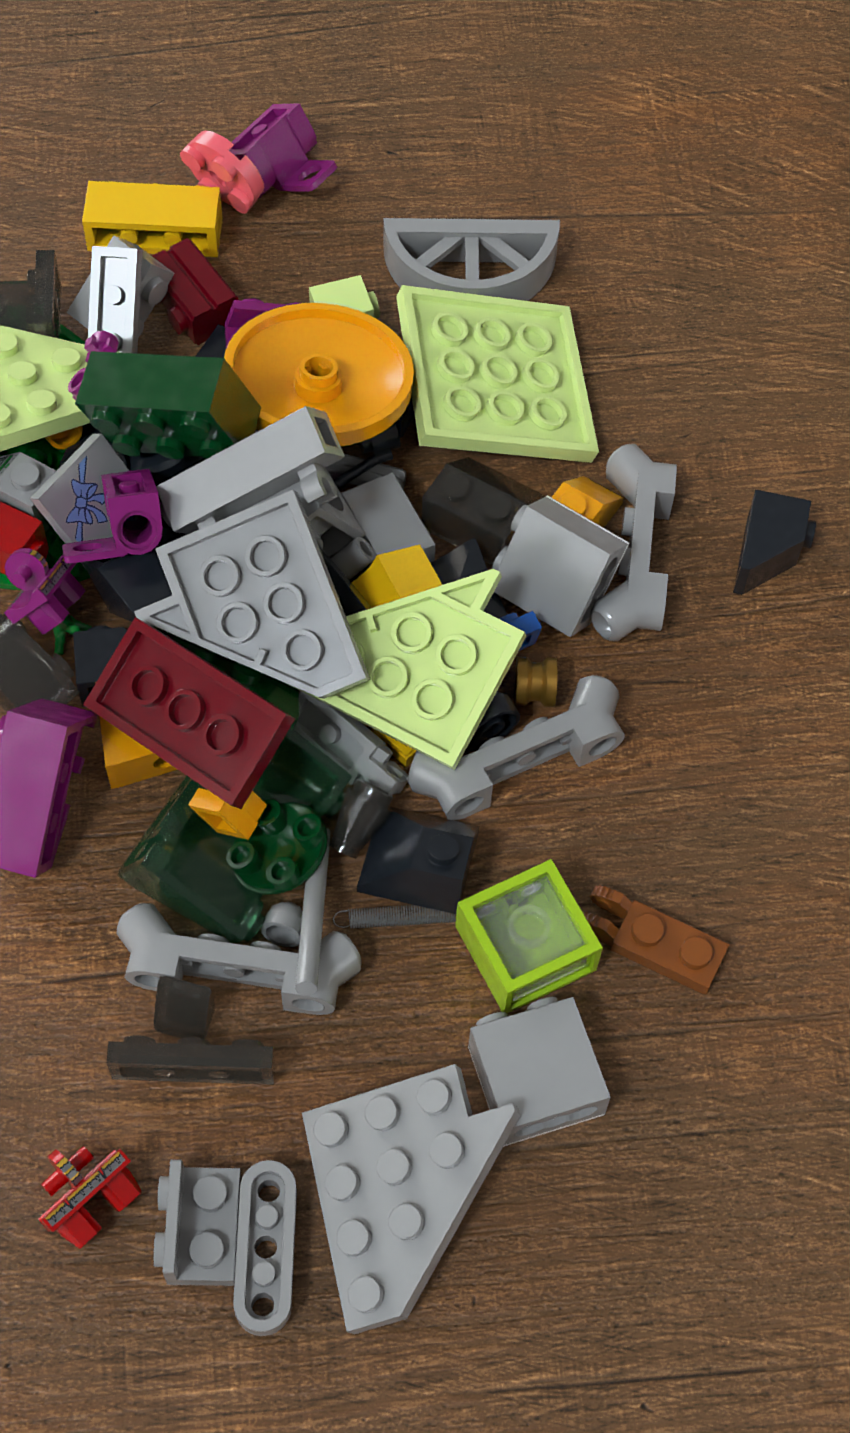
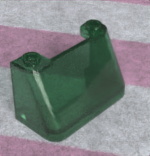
[117,727,352,944]

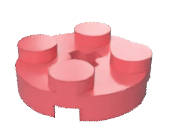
[180,131,264,214]

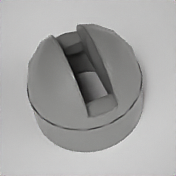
[261,902,303,947]

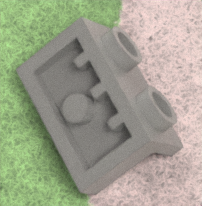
[154,1159,241,1286]

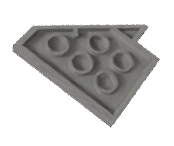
[134,489,370,699]
[302,1064,521,1334]

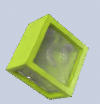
[455,859,603,1013]

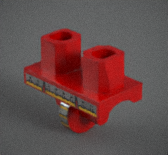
[37,1146,142,1249]

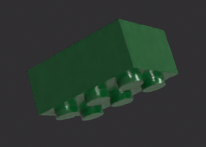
[75,351,261,459]

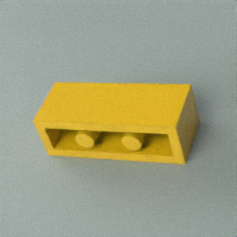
[82,181,223,257]

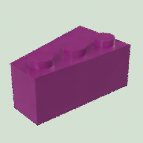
[0,698,98,878]

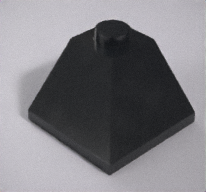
[357,805,480,914]

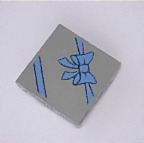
[29,434,142,569]

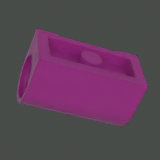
[229,103,337,198]
[62,469,163,564]

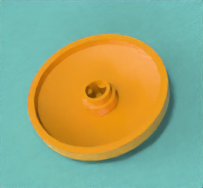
[224,303,414,446]

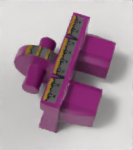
[4,548,86,635]

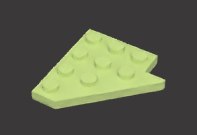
[0,325,119,452]
[286,569,526,770]

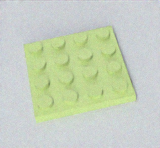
[396,285,599,463]

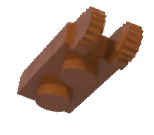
[583,885,730,994]

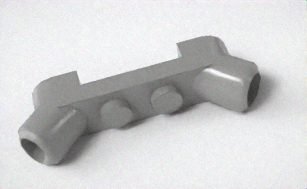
[591,444,677,642]
[408,675,625,820]
[116,903,362,1015]

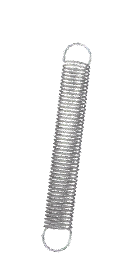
[333,905,456,929]

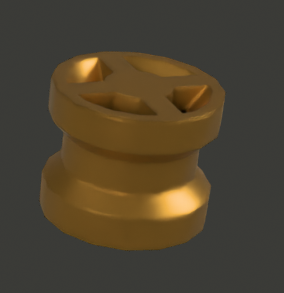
[515,657,557,707]

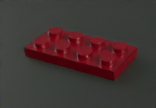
[83,617,295,809]

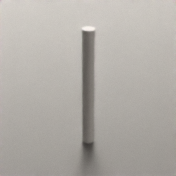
[295,828,330,996]

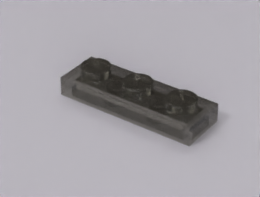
[106,1035,275,1085]

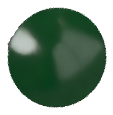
[226,799,328,895]

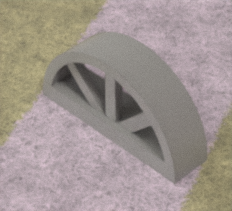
[383,218,560,301]

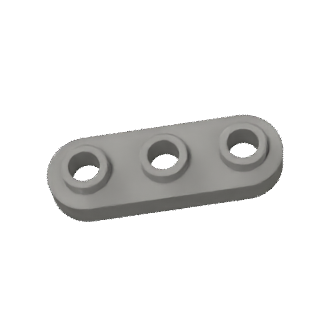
[233,1160,297,1336]

